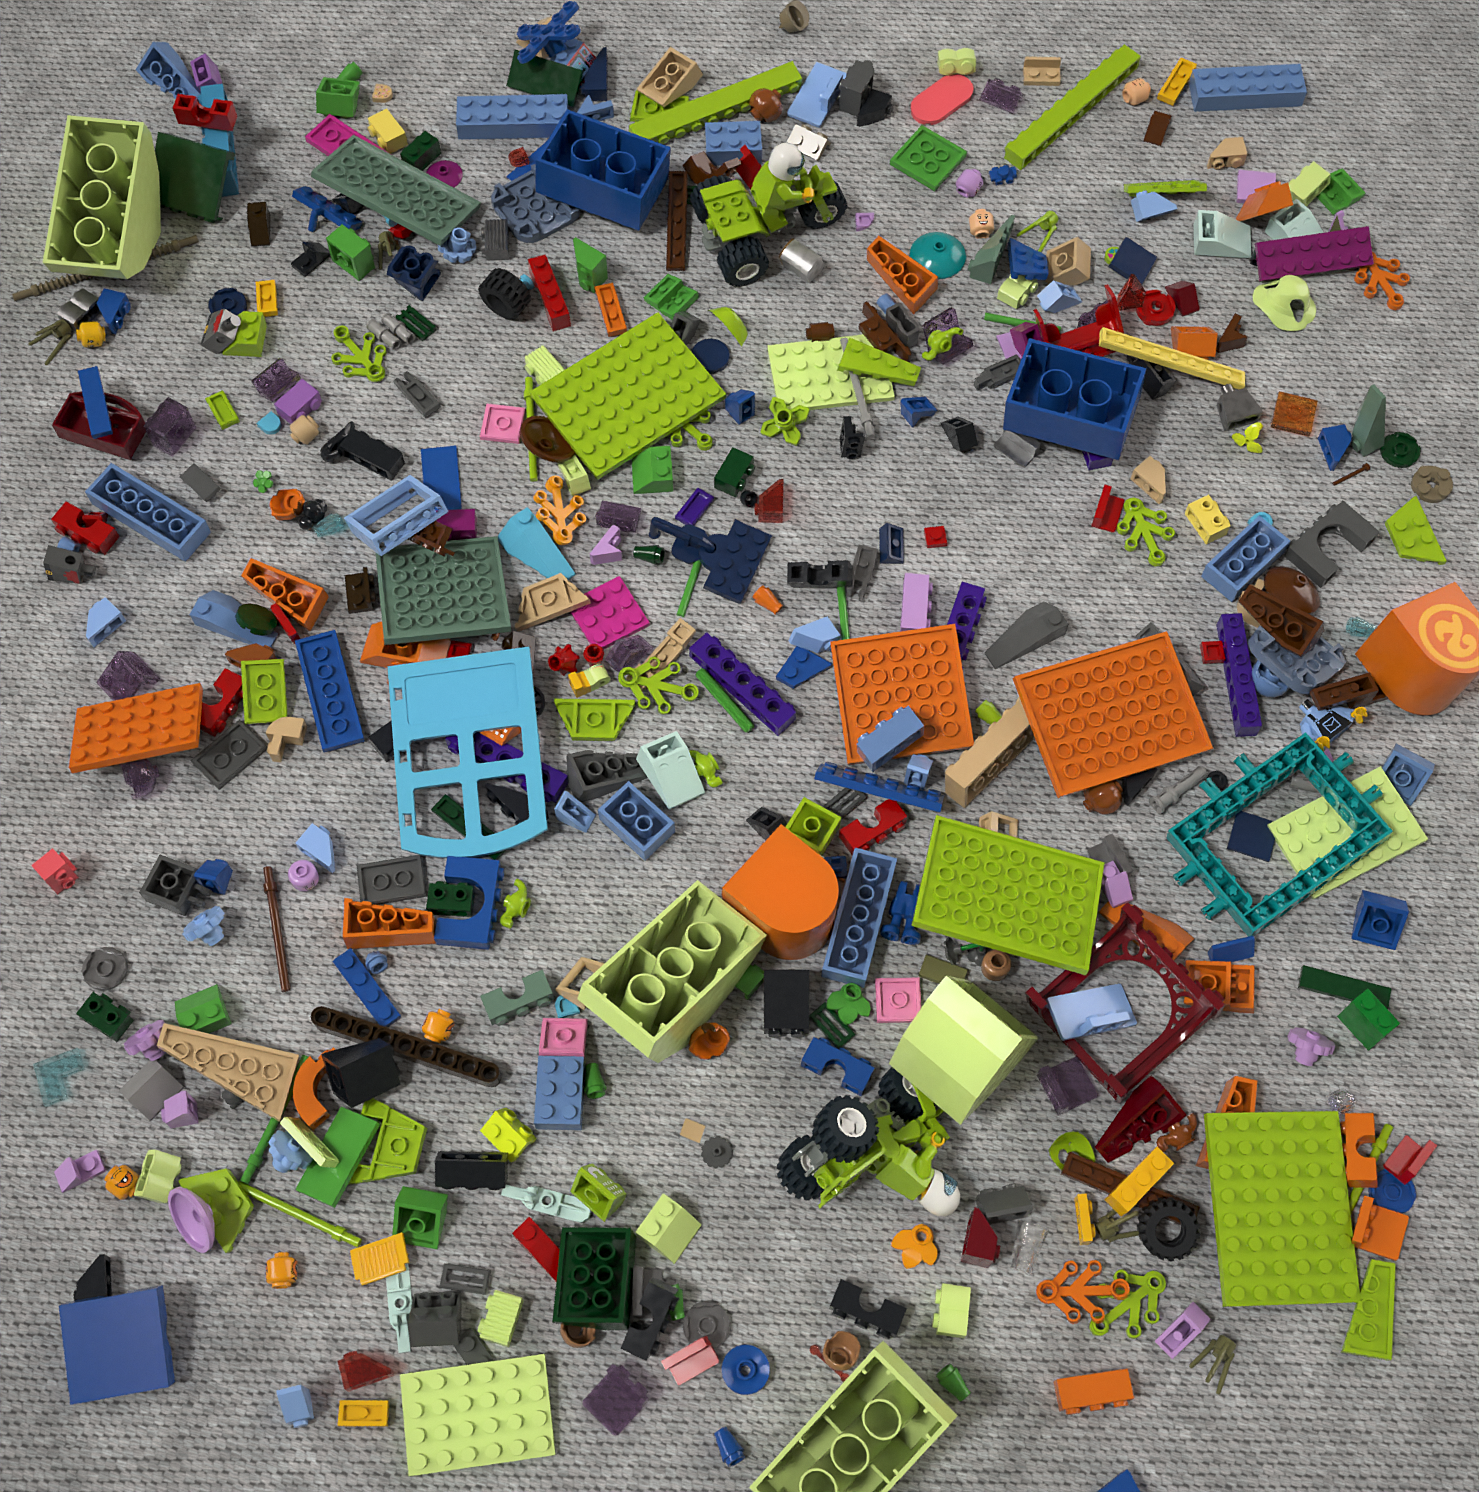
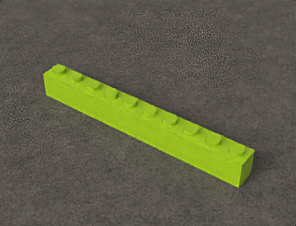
[1004,44,1141,170]
[628,61,802,145]

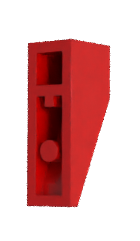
[512,1217,560,1282]

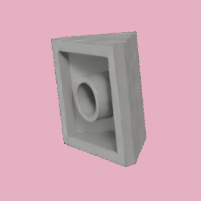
[119,1060,184,1121]

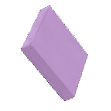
[1236,170,1276,204]

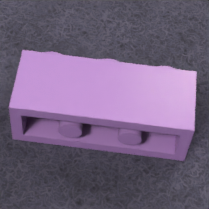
[900,573,933,631]

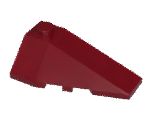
[1095,1075,1187,1163]

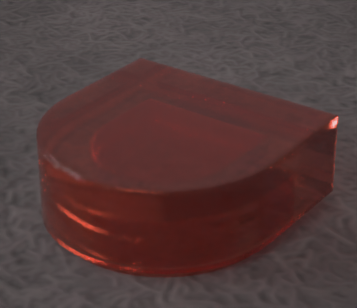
[508,147,530,167]

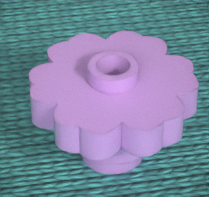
[124,1020,166,1061]
[1287,1027,1335,1066]

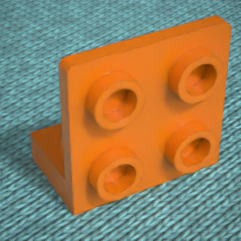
[1351,1195,1409,1261]

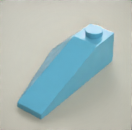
[498,507,576,580]

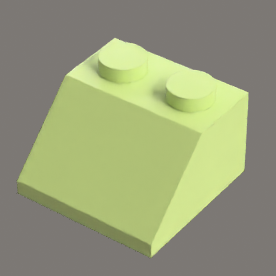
[636,1193,702,1264]

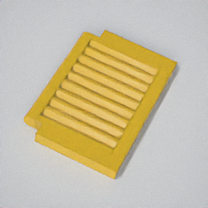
[350,1232,409,1286]

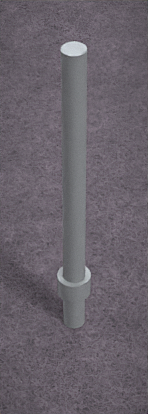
[840,337,875,439]

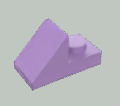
[590,525,622,565]
[1101,861,1133,908]
[54,1150,106,1193]

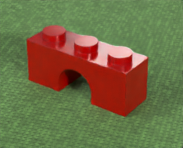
[172,94,237,131]
[51,501,119,555]
[200,668,243,737]
[839,799,907,856]

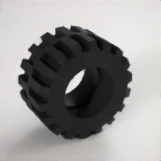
[478,268,531,320]
[1137,1197,1200,1261]

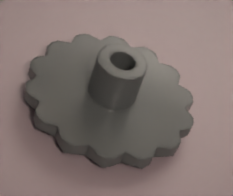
[701,1136,733,1169]

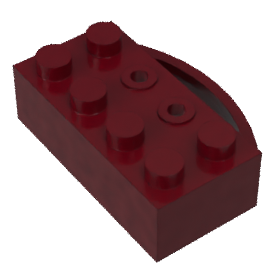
[52,391,148,460]

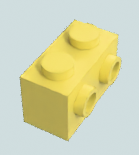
[367,108,408,154]
[1184,495,1230,545]

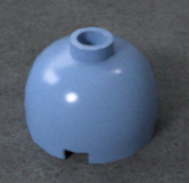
[1252,660,1289,698]

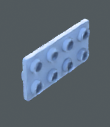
[787,62,847,128]
[1046,984,1137,1041]

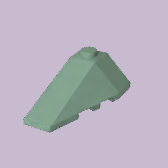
[1351,384,1386,457]

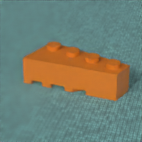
[867,236,938,314]
[241,558,329,631]
[343,898,436,949]
[1196,1076,1257,1169]

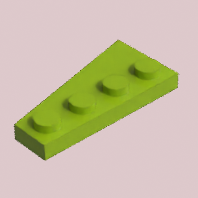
[1124,180,1207,196]
[837,338,921,386]
[1341,1259,1396,1361]

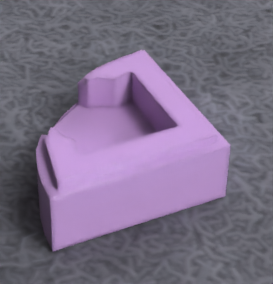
[855,213,874,231]

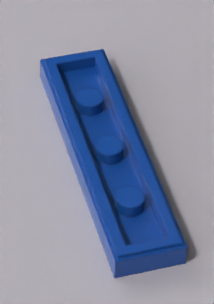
[78,366,113,439]

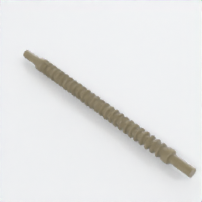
[12,235,199,301]

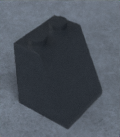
[764,969,810,1038]
[321,1038,401,1108]

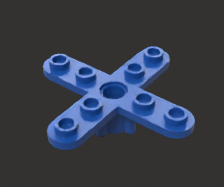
[517,1,581,64]

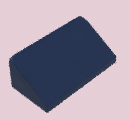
[879,523,904,564]

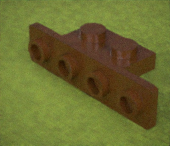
[858,301,911,363]
[408,521,455,557]

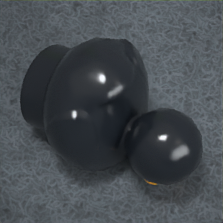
[299,499,328,530]

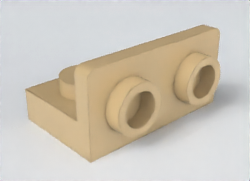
[1023,56,1061,86]

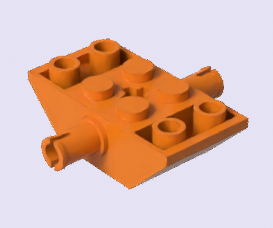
[360,621,451,685]

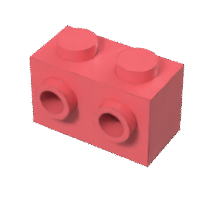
[31,848,79,895]

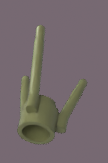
[377,231,400,270]
[28,319,72,365]
[1095,1209,1139,1243]
[1189,1335,1236,1395]

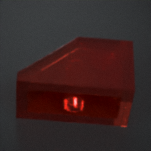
[755,479,784,523]
[338,1351,395,1392]

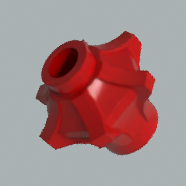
[548,644,580,676]

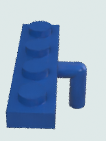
[292,186,363,232]

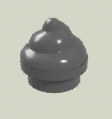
[222,1088,243,1109]

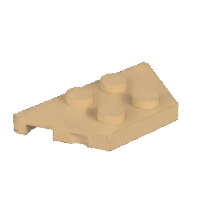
[515,573,591,631]

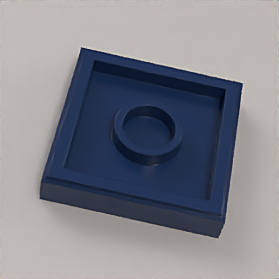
[1108,237,1157,287]
[1226,811,1275,862]

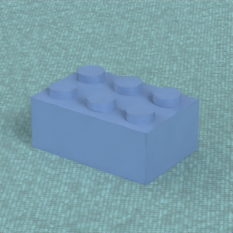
[705,121,762,166]
[856,706,924,772]
[598,781,675,861]
[534,1056,585,1130]

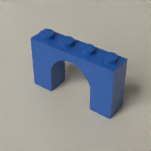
[434,856,504,950]

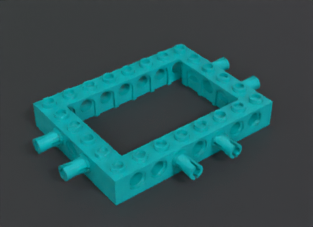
[1166,732,1393,936]

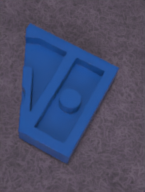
[776,646,832,689]

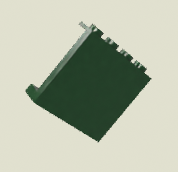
[155,132,235,223]

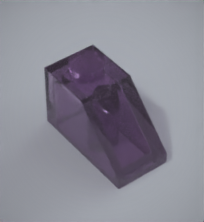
[605,635,653,672]

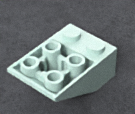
[1265,199,1324,240]
[1194,210,1251,258]
[636,731,705,810]

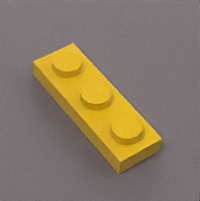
[1157,57,1197,106]

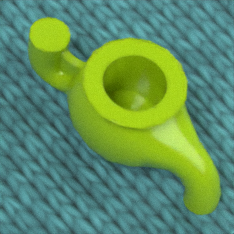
[922,327,963,361]
[689,750,723,788]
[500,879,531,929]

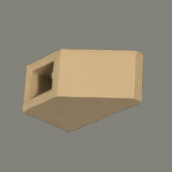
[1207,137,1247,169]

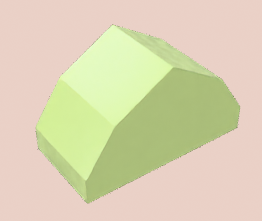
[43,115,161,279]
[577,880,767,1063]
[889,976,1039,1125]
[749,1341,958,1492]

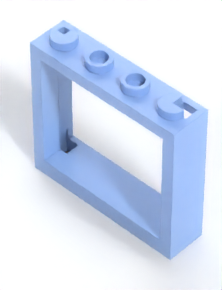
[344,475,448,556]

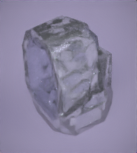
[1327,1088,1358,1118]

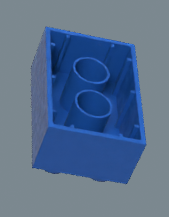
[536,109,671,231]
[1003,338,1146,460]

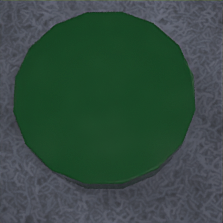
[1380,432,1421,468]
[235,603,278,636]

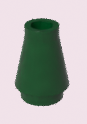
[633,545,665,565]

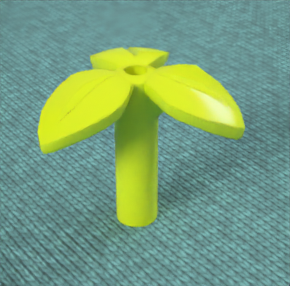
[1232,422,1263,453]

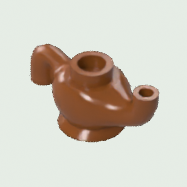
[1156,1113,1197,1152]

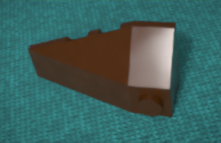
[1239,584,1325,657]

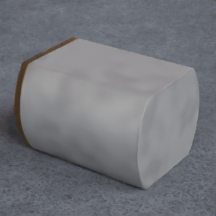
[779,238,824,284]

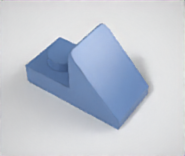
[577,95,614,121]

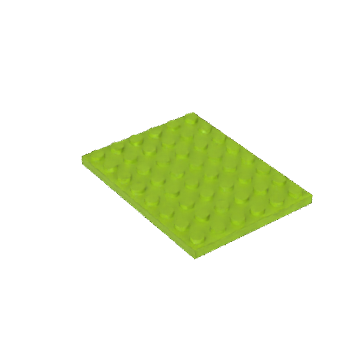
[530,312,726,480]
[911,815,1104,975]
[1203,1111,1361,1307]

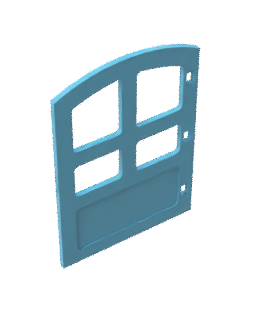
[388,647,548,858]

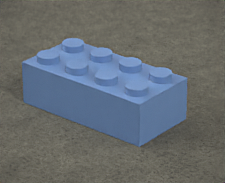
[1201,515,1290,602]

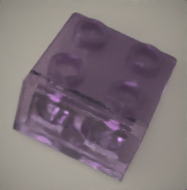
[97,651,160,701]
[1037,1056,1098,1116]

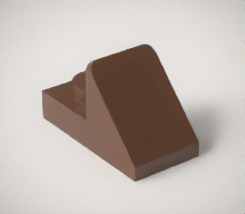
[1143,110,1172,146]
[1216,313,1248,353]

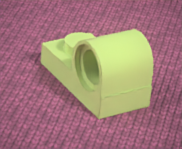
[557,455,591,496]

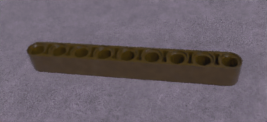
[310,1006,502,1088]

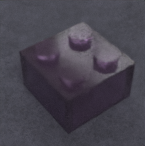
[144,397,196,457]

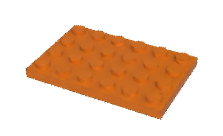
[69,683,203,774]

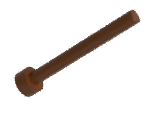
[1332,463,1370,486]

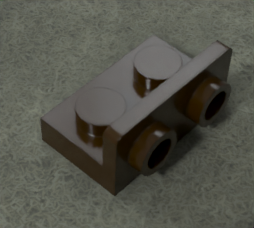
[344,567,376,614]

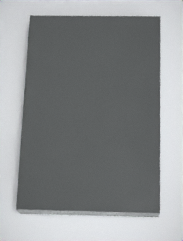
[191,719,268,790]
[356,855,427,905]

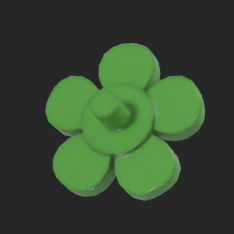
[253,470,273,493]

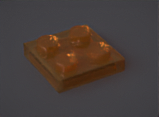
[1271,391,1318,437]

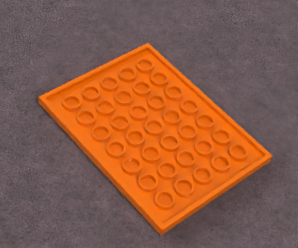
[1013,631,1213,798]

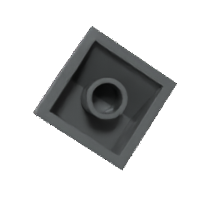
[975,1184,1033,1225]

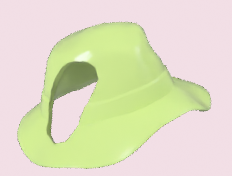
[1253,275,1316,331]

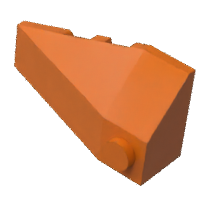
[1099,901,1195,964]

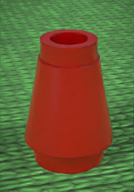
[583,644,604,667]

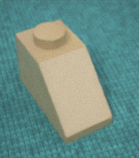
[1130,456,1166,504]

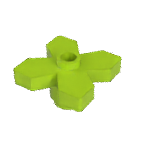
[760,397,810,446]

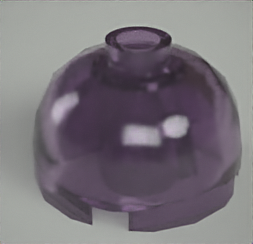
[121,758,160,799]

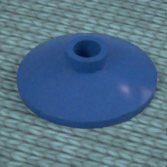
[722,1345,770,1395]

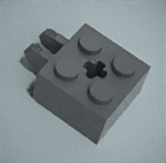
[838,60,875,117]
[139,854,213,916]

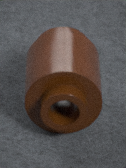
[806,322,834,342]

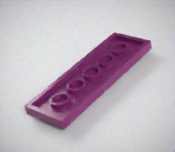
[1254,226,1374,282]

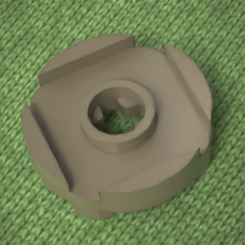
[1411,466,1453,503]

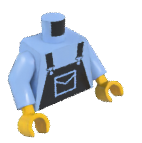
[1299,699,1368,751]

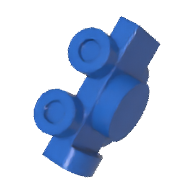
[989,165,1017,186]

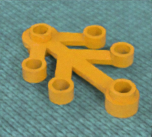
[533,476,586,546]

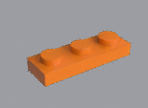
[595,283,627,337]

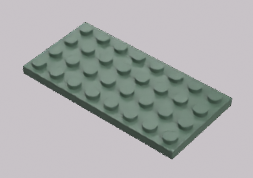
[311,135,481,246]

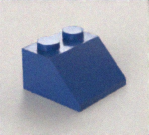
[1351,890,1409,950]

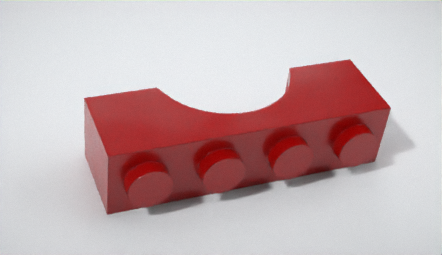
[527,254,571,332]

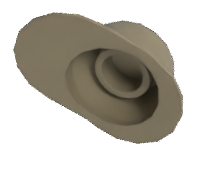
[779,0,809,33]

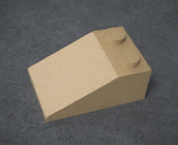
[637,47,703,107]

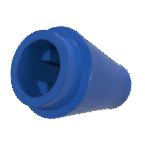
[714,1427,745,1467]

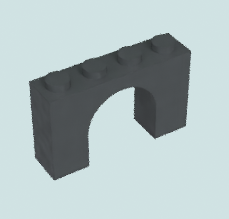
[1285,501,1380,588]

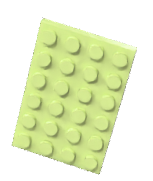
[767,335,895,410]
[1267,766,1428,900]
[400,1354,556,1476]

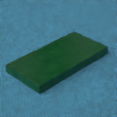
[506,49,584,107]

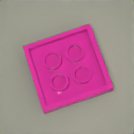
[570,576,650,650]

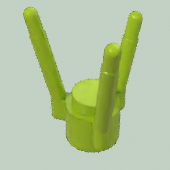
[1016,210,1059,252]

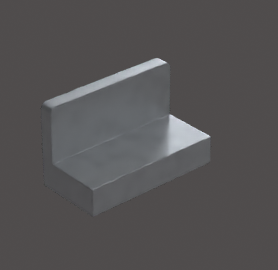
[994,430,1041,468]
[1087,833,1133,878]
[632,1267,662,1319]

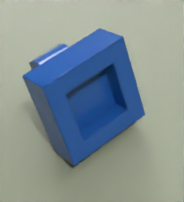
[824,856,848,879]

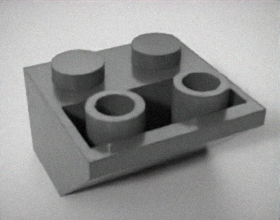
[408,1291,462,1347]

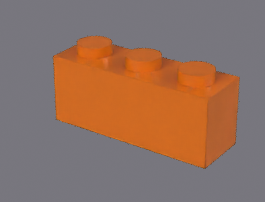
[1054,1369,1134,1415]

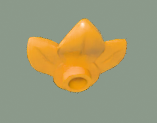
[891,1224,937,1269]

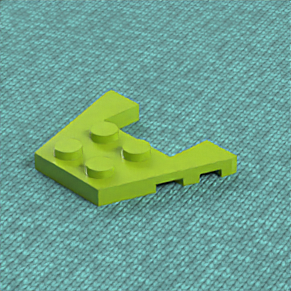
[348,1098,427,1185]

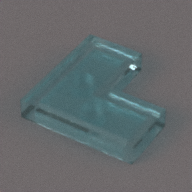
[33,1048,85,1107]

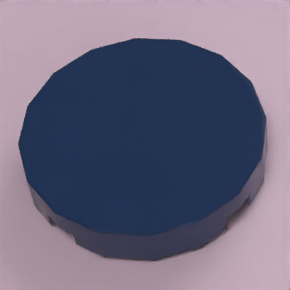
[208,288,247,316]
[692,338,730,374]

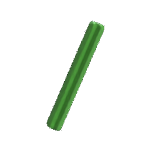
[695,668,755,733]

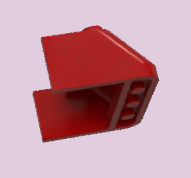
[1033,284,1124,357]

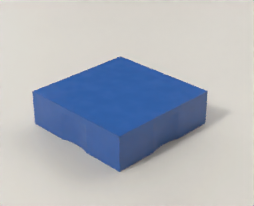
[59,1285,175,1405]

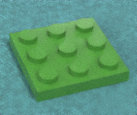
[889,125,967,191]

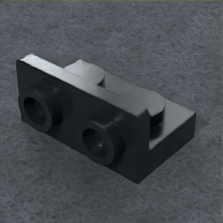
[839,416,865,459]

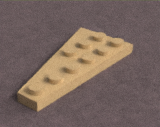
[157,1023,299,1122]

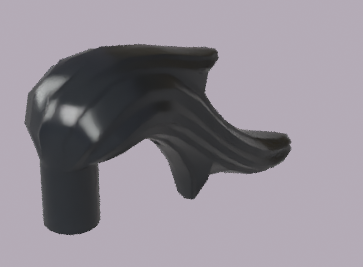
[320,421,355,463]

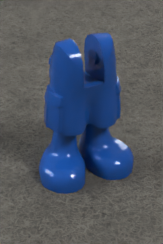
[880,881,922,945]

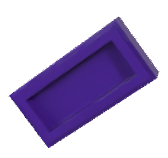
[675,487,714,525]

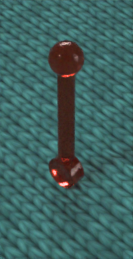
[810,1345,849,1383]

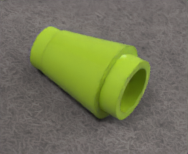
[975,700,1002,725]

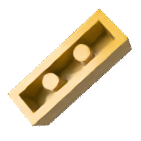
[1104,1147,1174,1217]

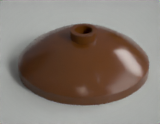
[520,416,575,462]
[1264,566,1320,615]

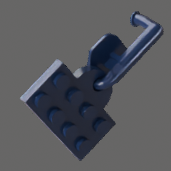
[649,517,772,604]

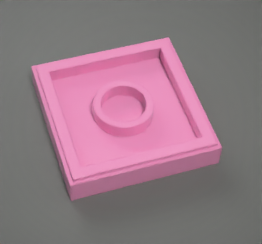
[480,404,526,444]
[875,977,921,1023]
[539,1018,588,1058]

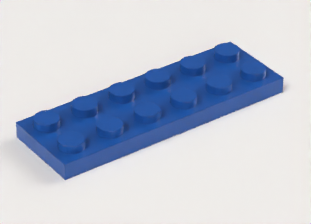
[295,630,365,753]
[814,762,944,812]

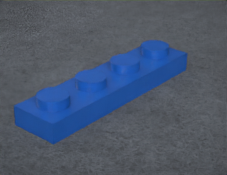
[333,948,401,1028]

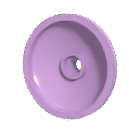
[168,1187,215,1253]

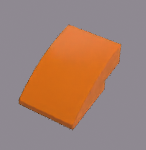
[1184,960,1255,1014]

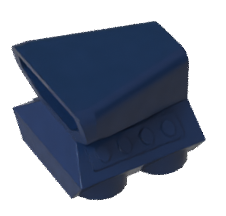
[387,245,441,301]

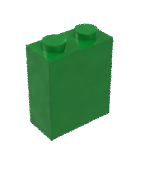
[1337,989,1400,1051]

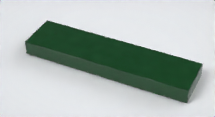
[431,794,506,860]
[1298,965,1391,1009]

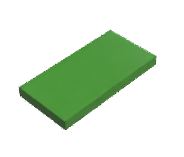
[295,1107,380,1208]

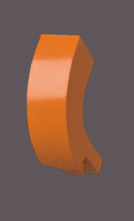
[293,1047,336,1131]

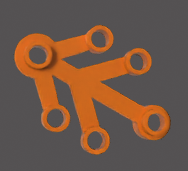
[1354,251,1410,310]
[1036,1260,1130,1324]

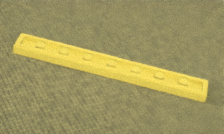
[1099,327,1245,390]

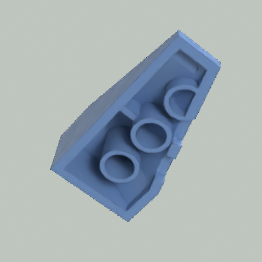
[135,42,201,101]
[189,590,278,647]

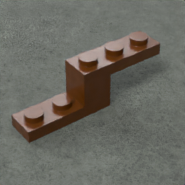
[1310,672,1388,711]

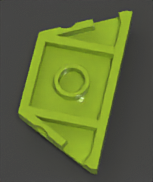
[1385,496,1447,565]
[554,698,635,741]
[178,1168,254,1253]

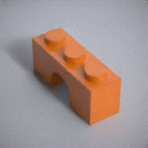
[1341,1113,1378,1188]

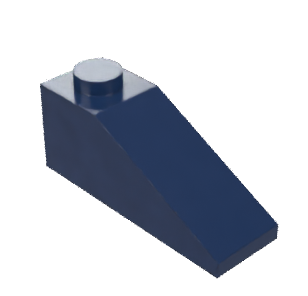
[581,47,608,101]

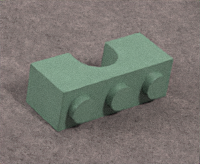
[480,969,554,1026]

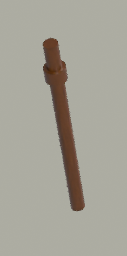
[263,866,290,992]

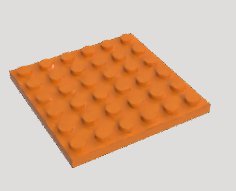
[830,624,974,765]

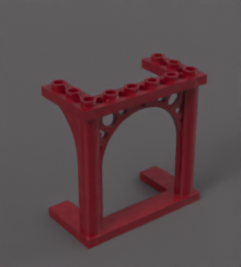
[1025,902,1225,1104]

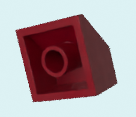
[960,1207,1001,1268]

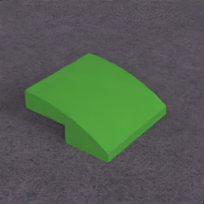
[1317,168,1366,215]
[643,274,699,320]

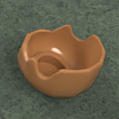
[560,1324,596,1348]
[823,1331,861,1371]

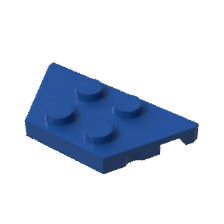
[1007,238,1049,280]

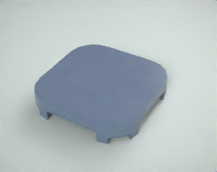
[491,164,580,243]
[1248,625,1347,694]

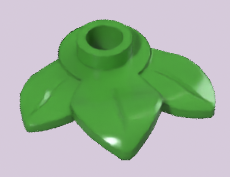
[826,983,870,1025]

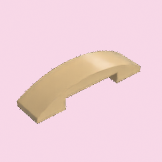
[625,618,696,692]

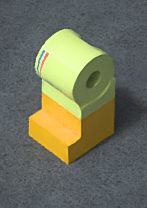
[568,664,611,698]

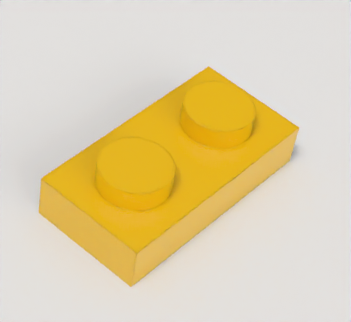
[256,279,278,317]
[1074,1194,1095,1245]
[337,1400,389,1427]

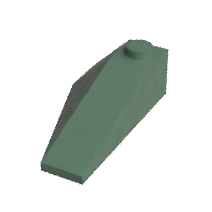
[968,215,1015,284]

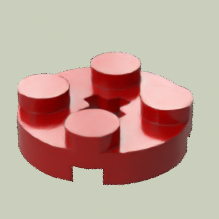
[1136,290,1176,326]

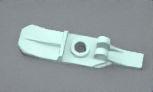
[501,1184,592,1223]
[386,1263,412,1353]

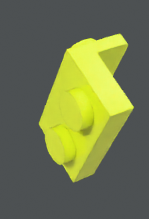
[480,1107,537,1163]

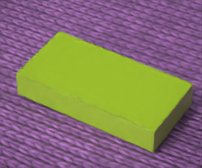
[205,390,240,430]

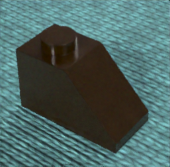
[247,202,271,247]

